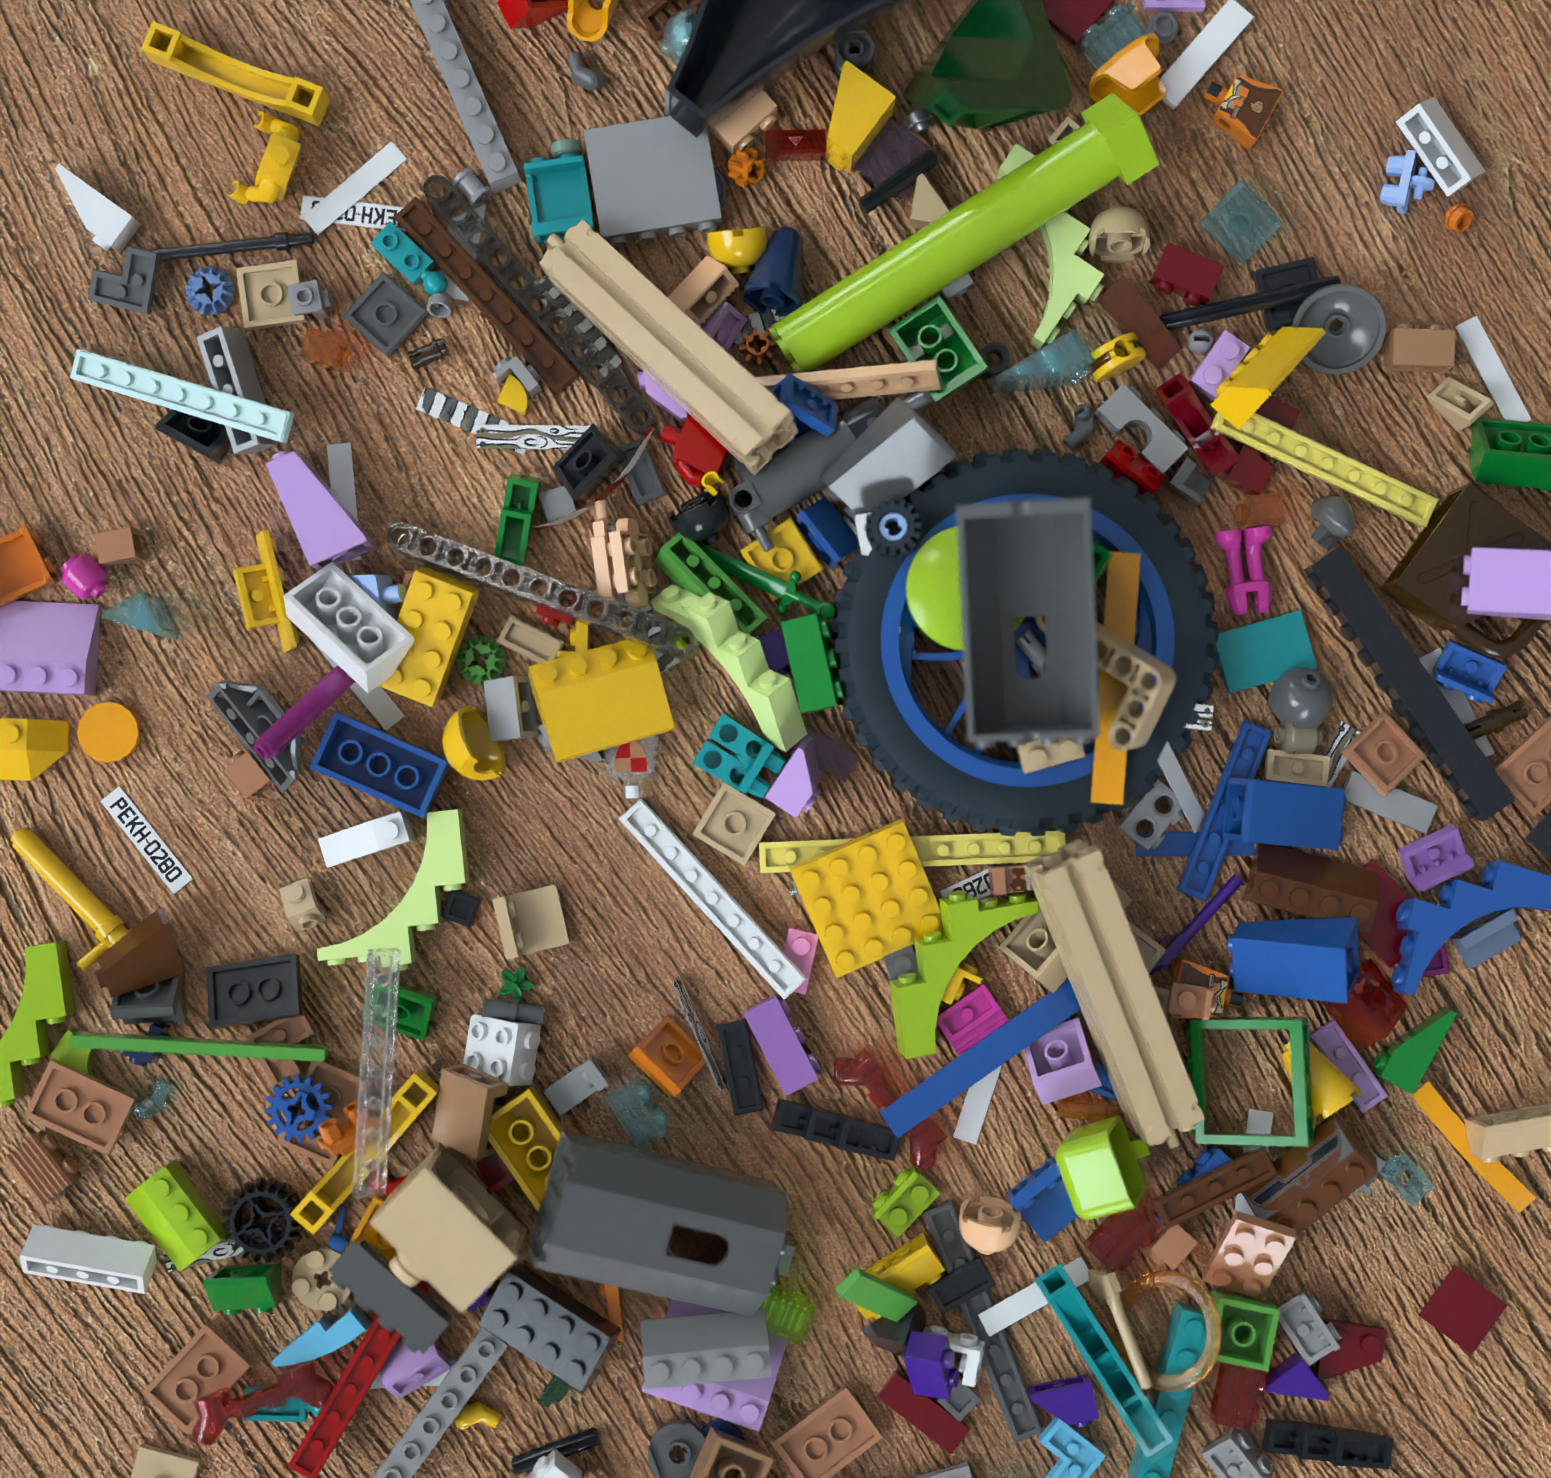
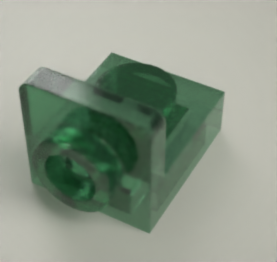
[538,1375,587,1408]

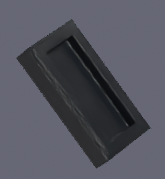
[926,1255,996,1315]

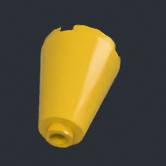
[1281,1041,1363,1125]

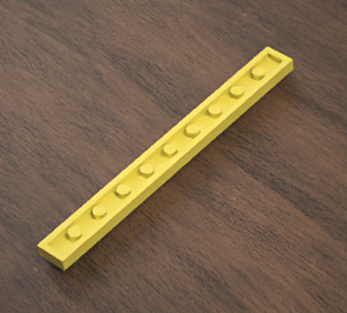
[759,830,1066,873]

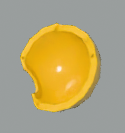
[442,705,506,781]

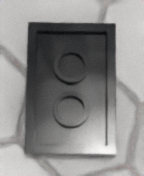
[206,953,303,1029]

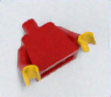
[660,416,729,496]

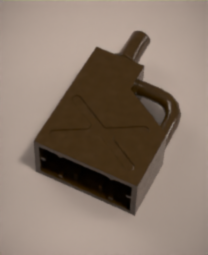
[1379,483,1551,658]

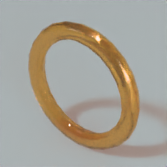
[1114,1270,1222,1392]

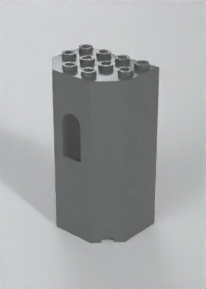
[956,498,1100,747]
[527,1130,788,1317]

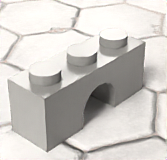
[1094,383,1188,474]

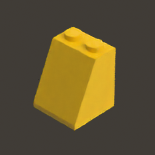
[826,60,896,173]

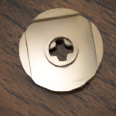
[291,1246,352,1311]

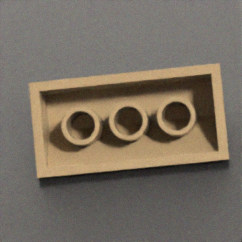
[998,881,1132,994]
[1464,1103,1551,1163]

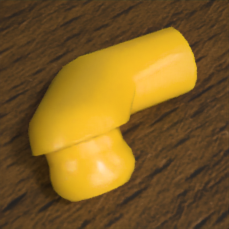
[454,1402,502,1430]

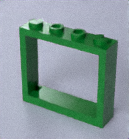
[1186,1017,1314,1147]

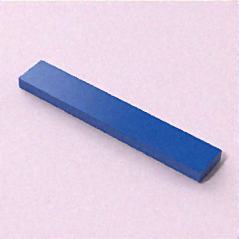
[1176,720,1273,901]

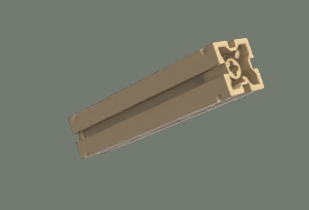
[539,220,798,475]
[1023,839,1205,1148]

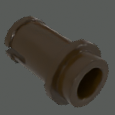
[408,337,449,370]

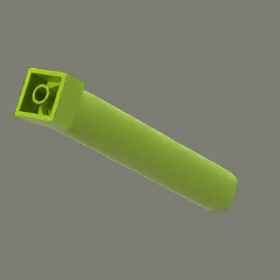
[768,93,1160,373]

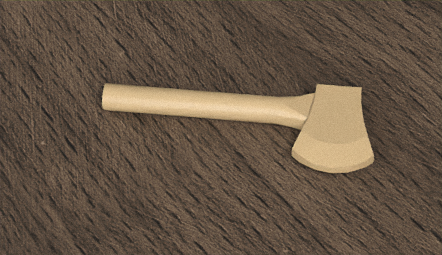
[1088,1269,1153,1390]

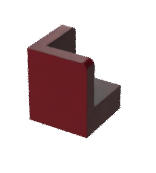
[477,1153,515,1195]

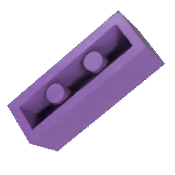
[743,994,821,1096]

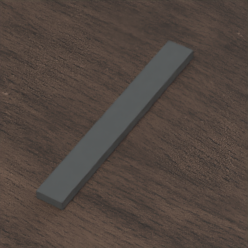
[923,1200,1043,1443]

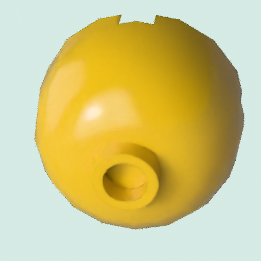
[707,226,768,274]

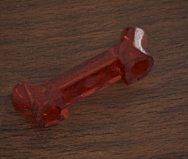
[834,1047,948,1168]
[191,1360,333,1446]

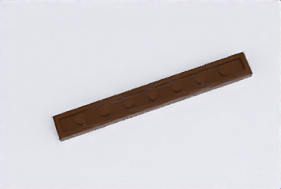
[394,197,580,396]

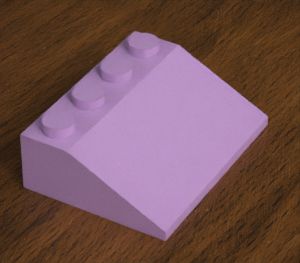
[0,601,101,696]
[641,1299,789,1432]

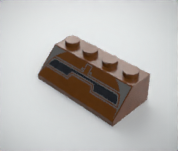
[1242,1114,1378,1236]

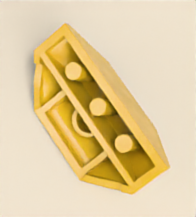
[0,718,70,781]

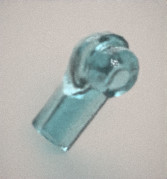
[132,1080,172,1119]

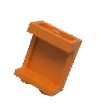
[0,523,56,607]

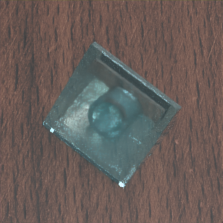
[1199,180,1284,265]
[101,591,179,641]

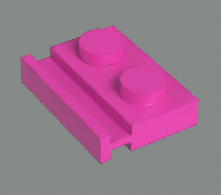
[936,983,1009,1055]

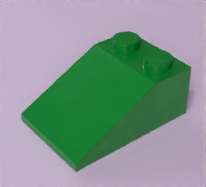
[888,295,989,403]

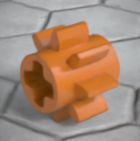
[728,147,765,188]
[739,327,776,367]

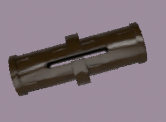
[1464,700,1528,740]

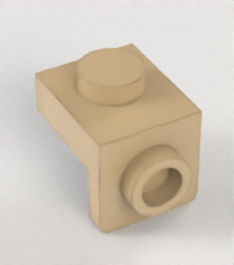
[279,877,326,931]

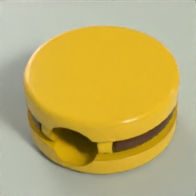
[1085,332,1146,382]

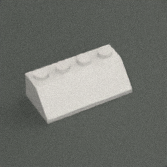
[284,562,415,693]

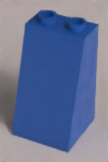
[1222,778,1347,850]
[1228,917,1359,1003]

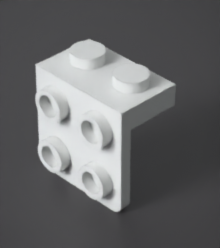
[463,1014,541,1086]

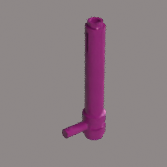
[254,665,355,759]

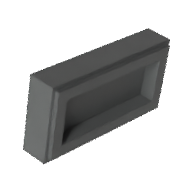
[619,438,666,506]

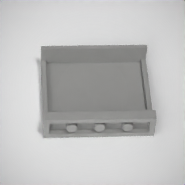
[584,116,722,248]

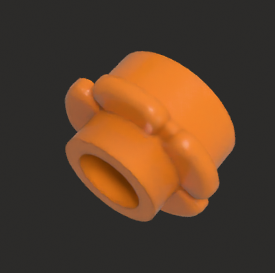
[1445,203,1474,233]

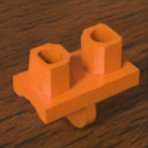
[317,1101,380,1157]

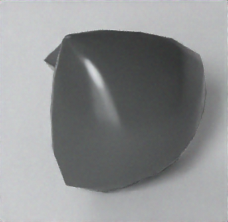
[1311,496,1356,551]

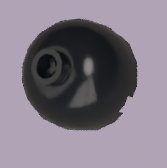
[666,489,729,545]

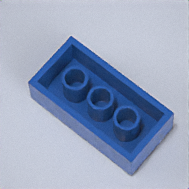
[309,711,451,818]

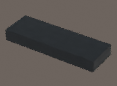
[716,1019,764,1116]

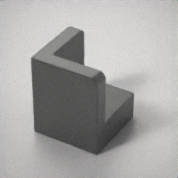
[1165,458,1211,507]

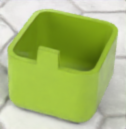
[1055,1115,1152,1220]

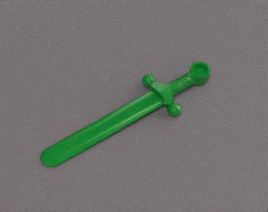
[696,542,838,620]

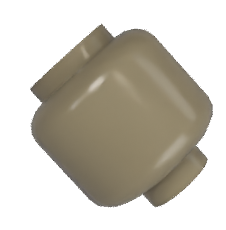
[1274,718,1323,754]

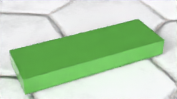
[835,1268,918,1322]

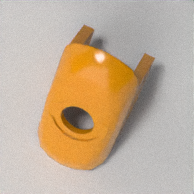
[566,0,619,42]
[1088,33,1167,115]

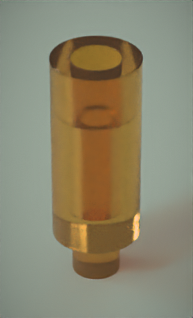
[1056,1096,1119,1121]

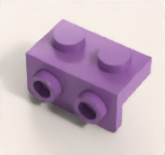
[1397,824,1475,891]

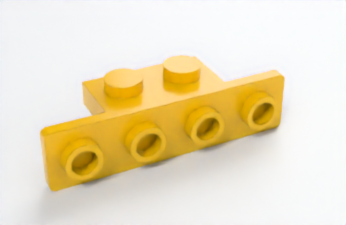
[233,529,299,653]

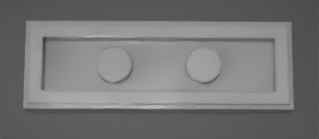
[1343,771,1438,834]

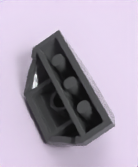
[207,680,302,793]

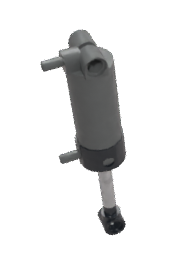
[729,342,1010,552]

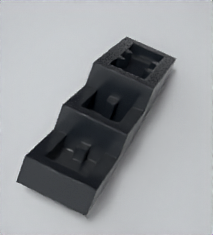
[770,1098,901,1161]
[1262,1418,1394,1469]

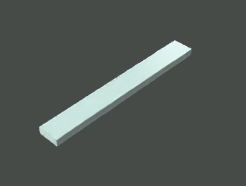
[70,349,295,443]

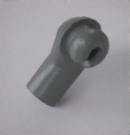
[1063,404,1094,451]

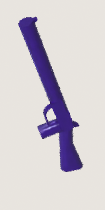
[1149,875,1245,976]

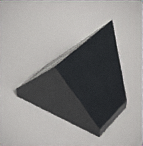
[862,1301,926,1358]

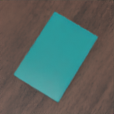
[1214,610,1318,694]

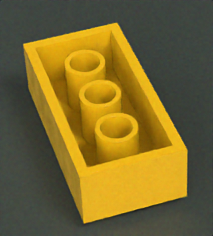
[379,566,480,707]

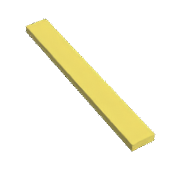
[1210,411,1439,527]

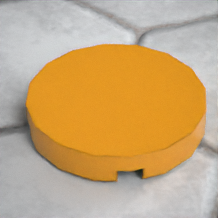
[77,702,141,763]

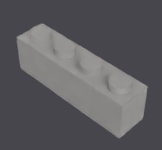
[196,326,279,454]

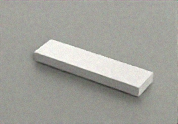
[1160,0,1254,110]

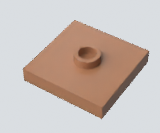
[1341,711,1427,797]

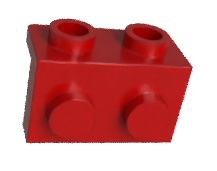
[1099,439,1166,495]

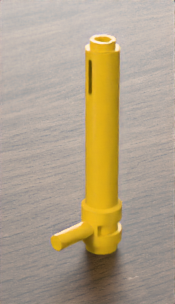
[10,827,132,972]

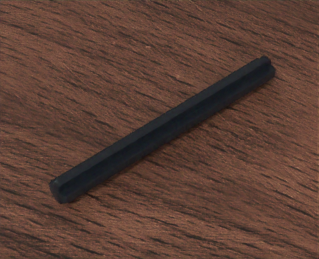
[1159,275,1341,331]

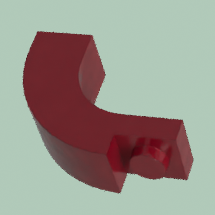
[1154,373,1241,477]

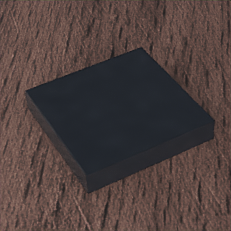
[1252,257,1318,332]

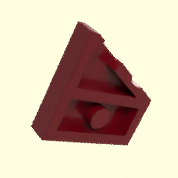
[1314,1318,1387,1380]

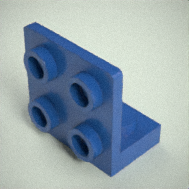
[769,373,838,438]
[1005,1156,1078,1242]

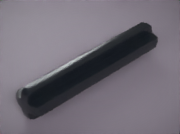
[858,150,938,213]
[511,1428,600,1475]

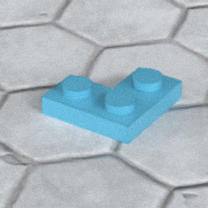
[1038,1416,1106,1478]

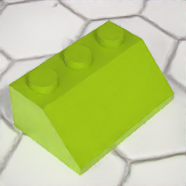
[124,1160,230,1272]

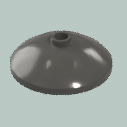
[1292,284,1386,374]

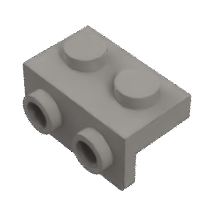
[1278,1291,1341,1366]

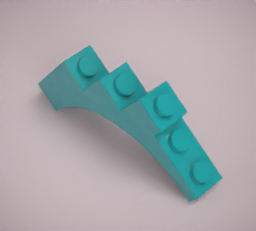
[1034,1263,1177,1464]

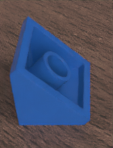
[795,497,859,571]

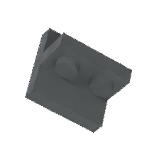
[109,964,187,1025]

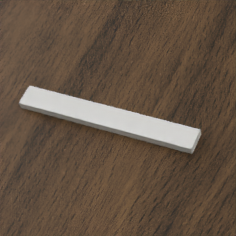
[619,798,807,1000]

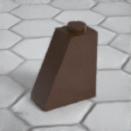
[95,908,184,998]

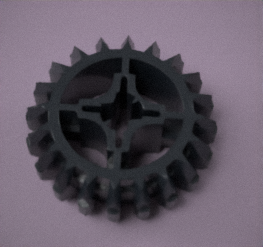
[221,1178,305,1262]

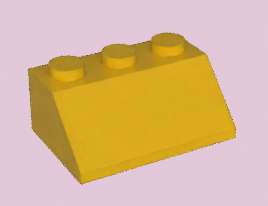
[853,1232,945,1320]

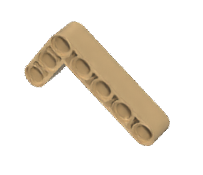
[1036,616,1176,751]

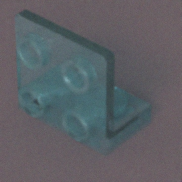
[604,1076,670,1148]

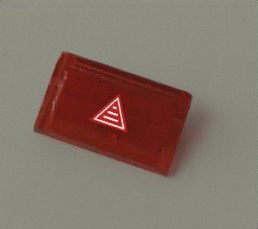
[765,129,826,161]

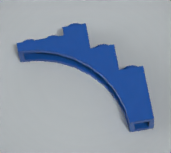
[1392,861,1551,995]

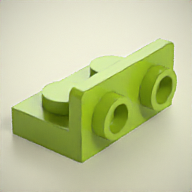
[871,1166,941,1238]

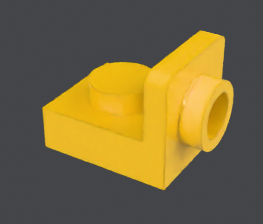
[557,621,591,658]
[941,962,983,1005]

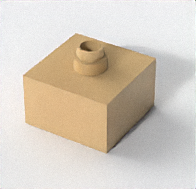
[369,1143,527,1314]

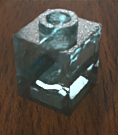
[1379,1153,1435,1207]

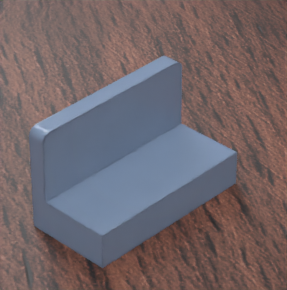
[1450,908,1521,969]

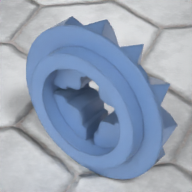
[185,266,234,315]

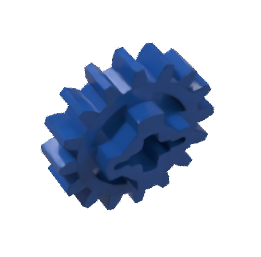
[264,1074,335,1143]

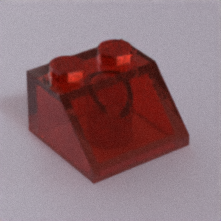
[1321,958,1408,1051]

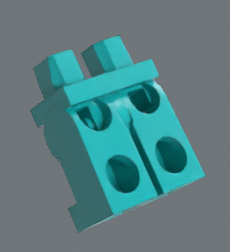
[692,713,786,798]

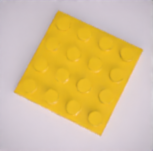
[789,819,943,978]

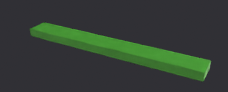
[69,1031,329,1062]

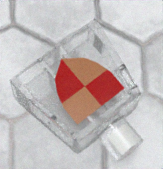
[604,734,661,798]

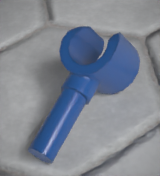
[329,1206,350,1252]

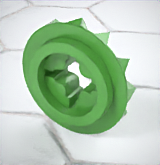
[456,636,506,685]

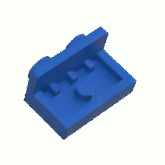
[1432,639,1507,703]

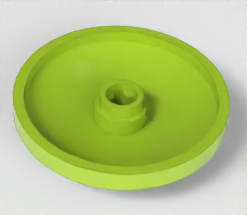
[905,526,1025,651]

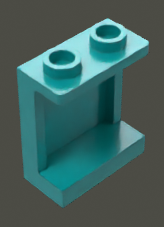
[523,153,595,243]

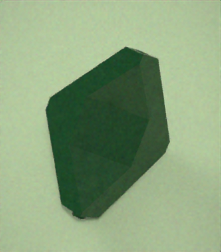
[902,0,1073,132]

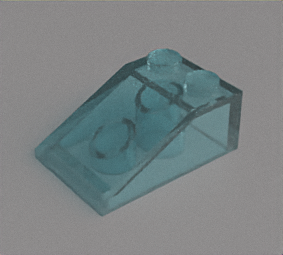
[990,329,1094,393]

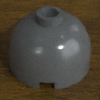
[1268,667,1333,729]

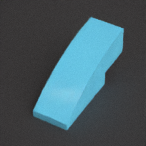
[270,1304,371,1367]

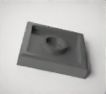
[343,271,430,358]

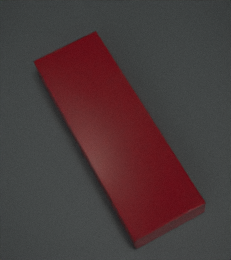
[877,1370,970,1454]

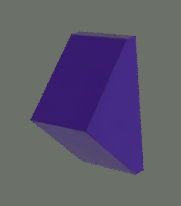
[1260,1352,1329,1401]

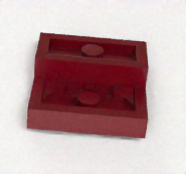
[1418,1266,1508,1355]

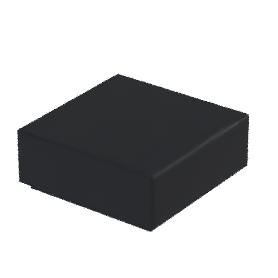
[441,890,481,928]

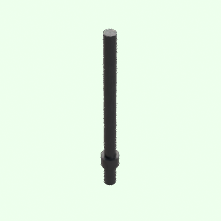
[149,232,314,261]

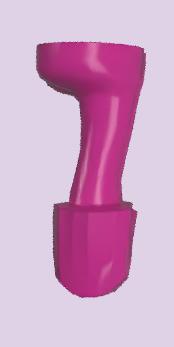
[1214,526,1273,616]

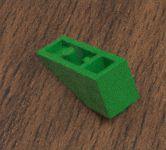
[1372,1008,1457,1094]

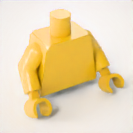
[228,111,303,205]

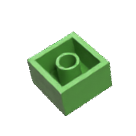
[1203,1289,1280,1372]

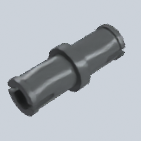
[482,997,546,1025]

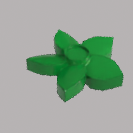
[499,966,535,1003]

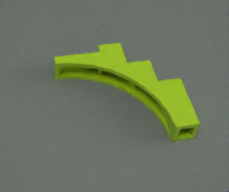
[889,891,1039,1059]
[0,940,76,1107]

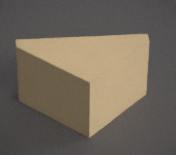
[908,173,949,229]
[1427,377,1494,432]

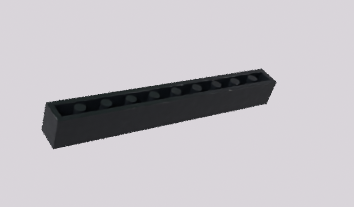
[1304,546,1515,821]

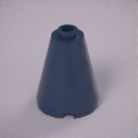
[743,226,803,316]

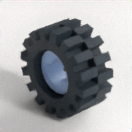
[864,498,923,559]

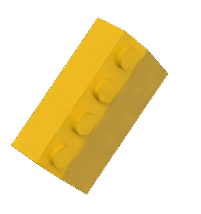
[528,634,675,763]

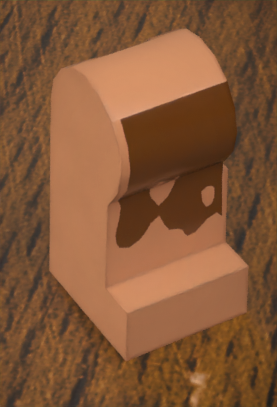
[988,863,1033,895]

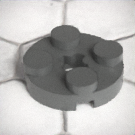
[647,1420,706,1478]

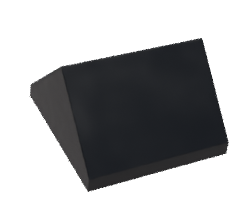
[155,409,231,465]
[553,423,627,501]

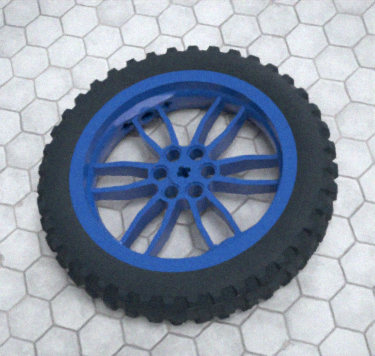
[831,448,1219,836]

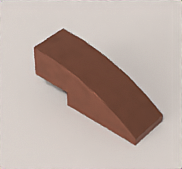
[1098,275,1180,371]

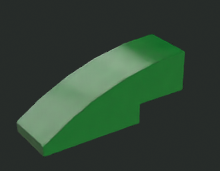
[492,473,542,574]

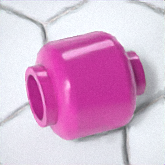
[61,554,109,600]

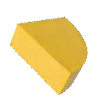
[497,374,528,416]

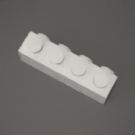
[19,1224,157,1294]

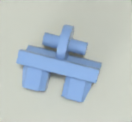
[1380,150,1435,214]

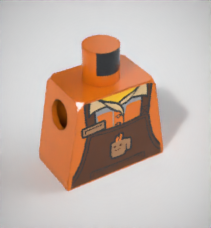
[1204,75,1284,150]
[1169,957,1243,1019]

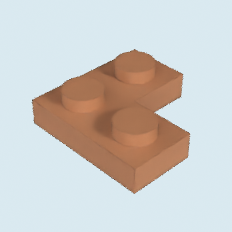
[246,1008,316,1086]

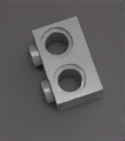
[1115,779,1184,850]

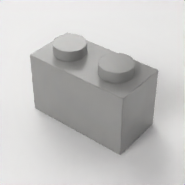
[484,676,538,742]

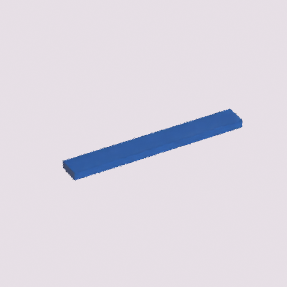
[879,979,1081,1138]

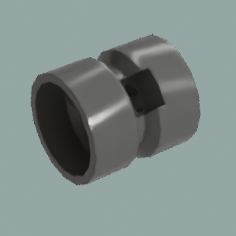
[834,28,875,76]

